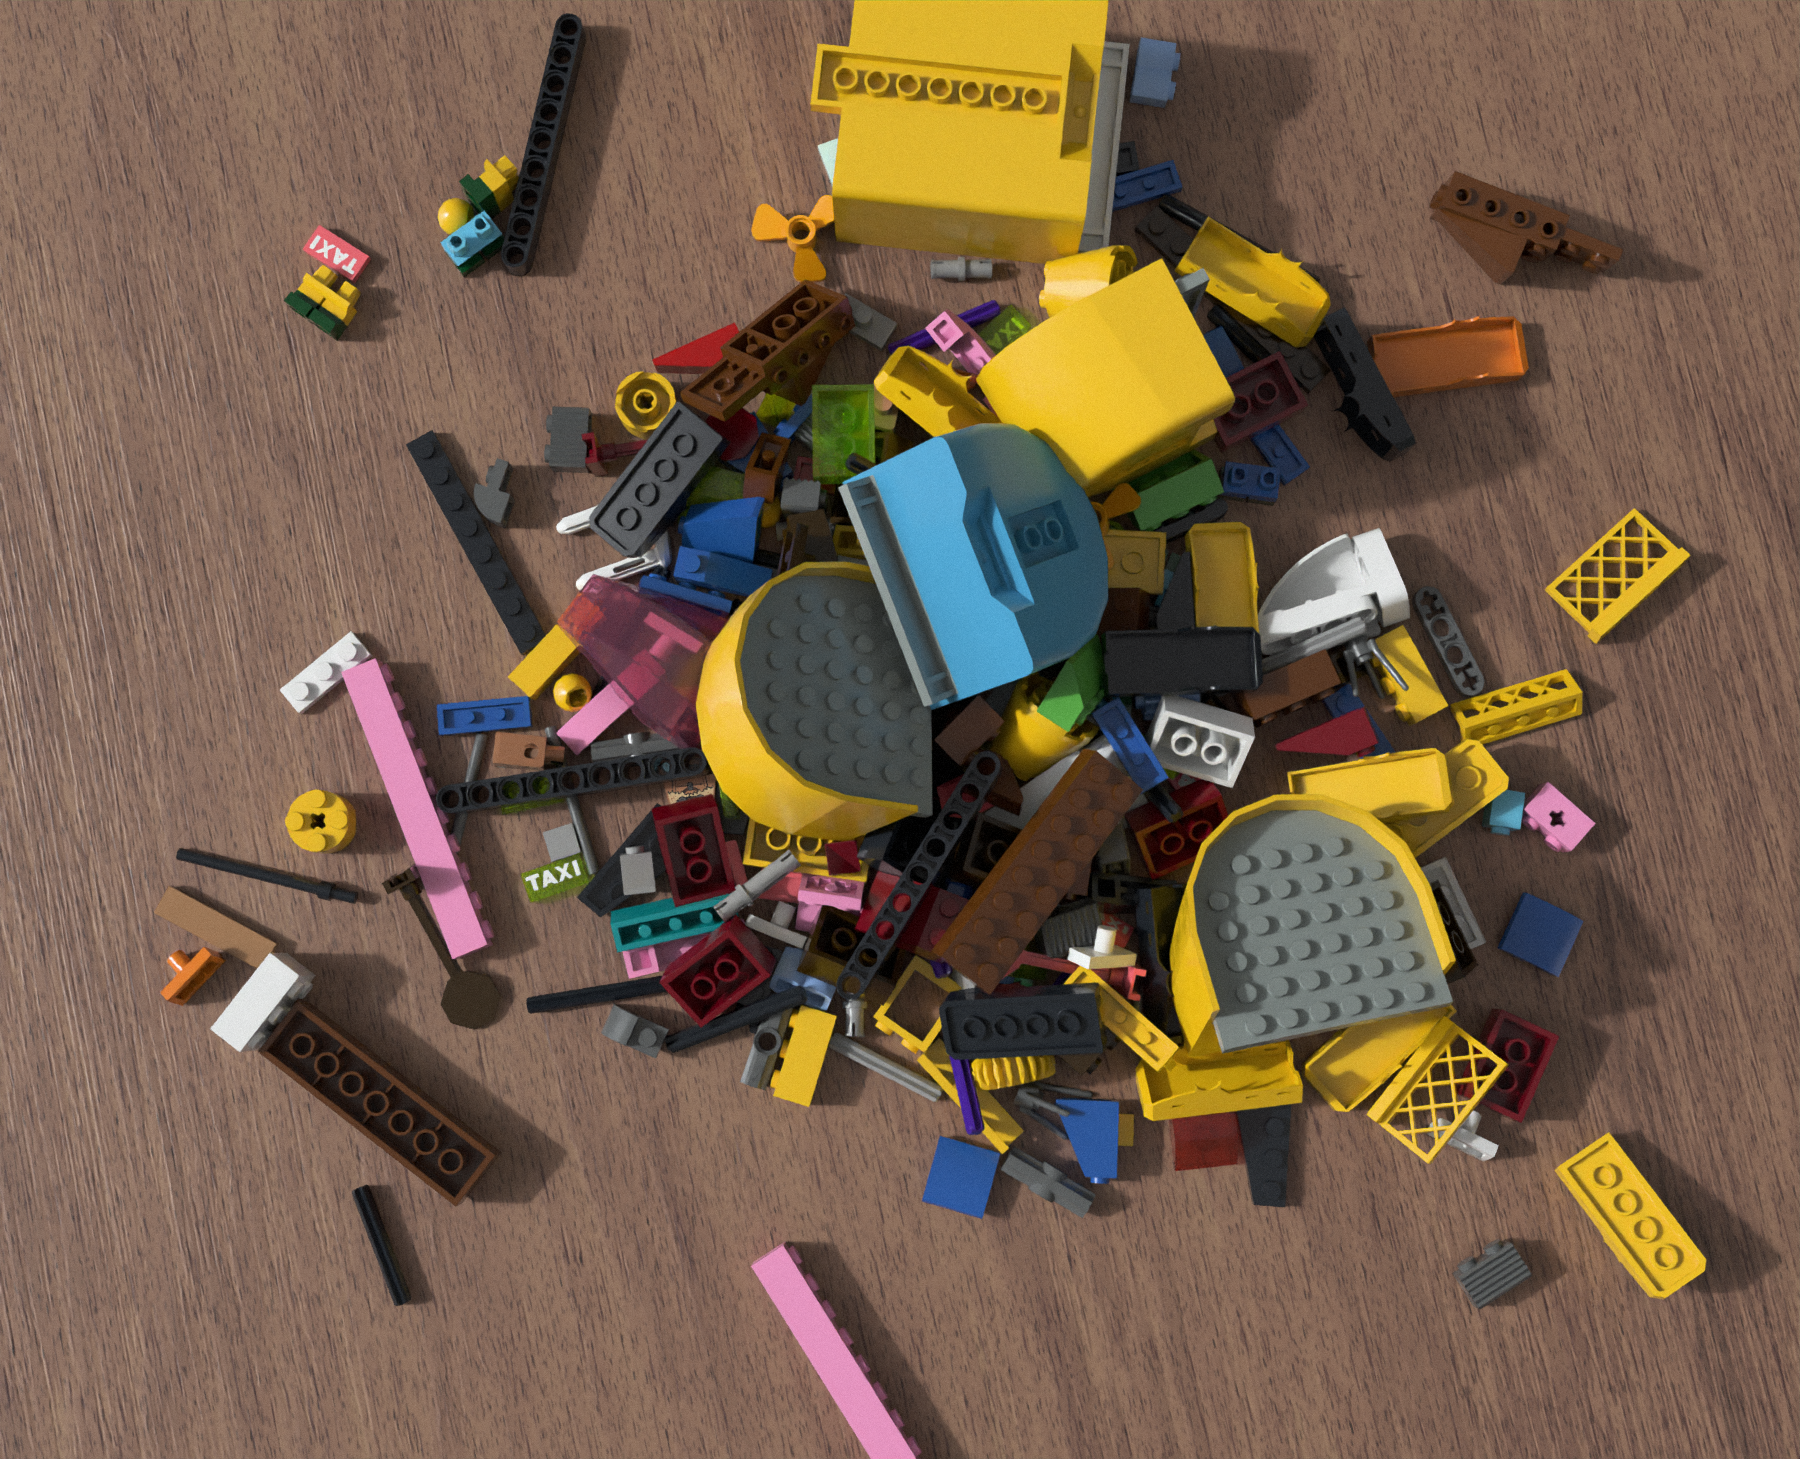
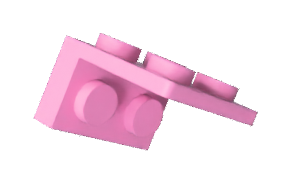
[795,873,864,932]

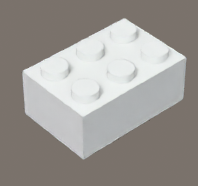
[1144,695,1255,788]
[210,953,316,1052]

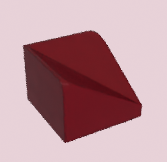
[825,840,861,876]

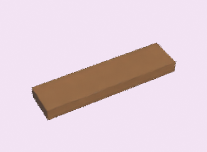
[154,886,279,968]

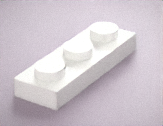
[280,631,373,714]
[1420,857,1486,949]

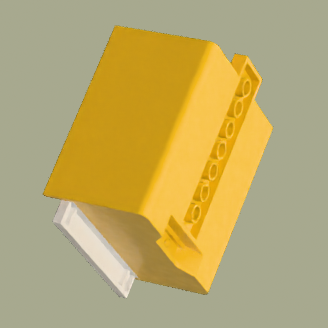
[810,0,1130,264]

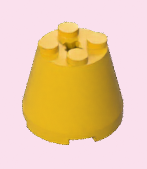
[1039,245,1138,317]
[990,672,1099,781]

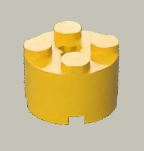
[615,371,678,440]
[285,789,357,854]

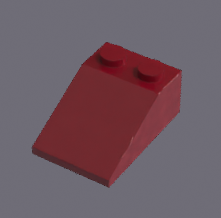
[1275,706,1379,758]
[855,871,969,964]

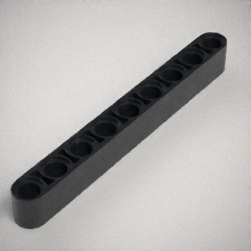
[501,13,586,276]
[436,748,711,814]
[836,751,1002,1001]

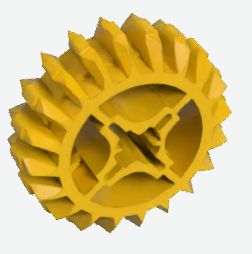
[971,1055,1056,1091]

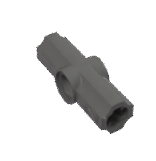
[591,730,686,767]
[740,992,794,1091]
[1001,1146,1096,1218]

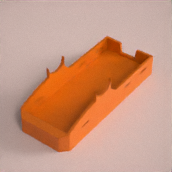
[1367,316,1529,397]

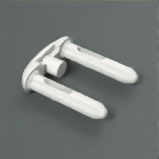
[556,505,672,591]

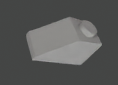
[620,846,656,895]

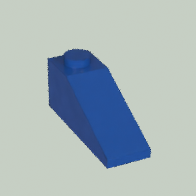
[673,546,773,597]

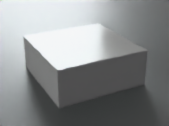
[543,823,582,862]

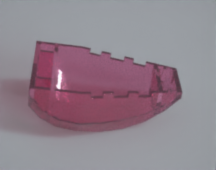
[556,574,726,749]

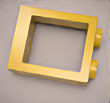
[873,955,962,1054]

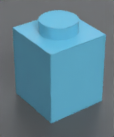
[1482,790,1525,836]

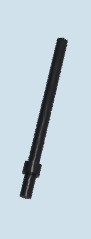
[176,848,358,904]

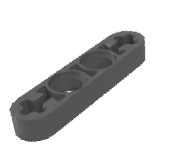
[1412,586,1484,697]

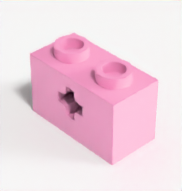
[1521,782,1596,853]

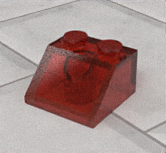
[1168,1111,1238,1171]

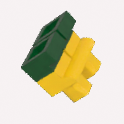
[459,155,519,220]
[284,265,361,341]

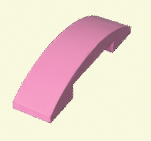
[925,309,999,418]
[556,651,668,755]
[622,919,745,979]

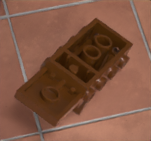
[1429,171,1624,285]
[680,280,855,421]

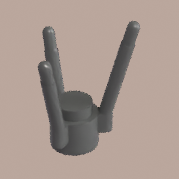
[1342,634,1409,699]
[1013,1081,1093,1140]

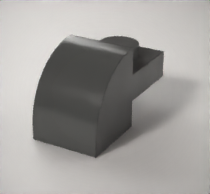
[474,458,515,529]
[601,1004,670,1058]

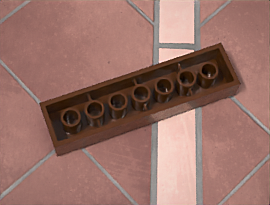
[931,748,1143,994]
[258,1001,502,1207]

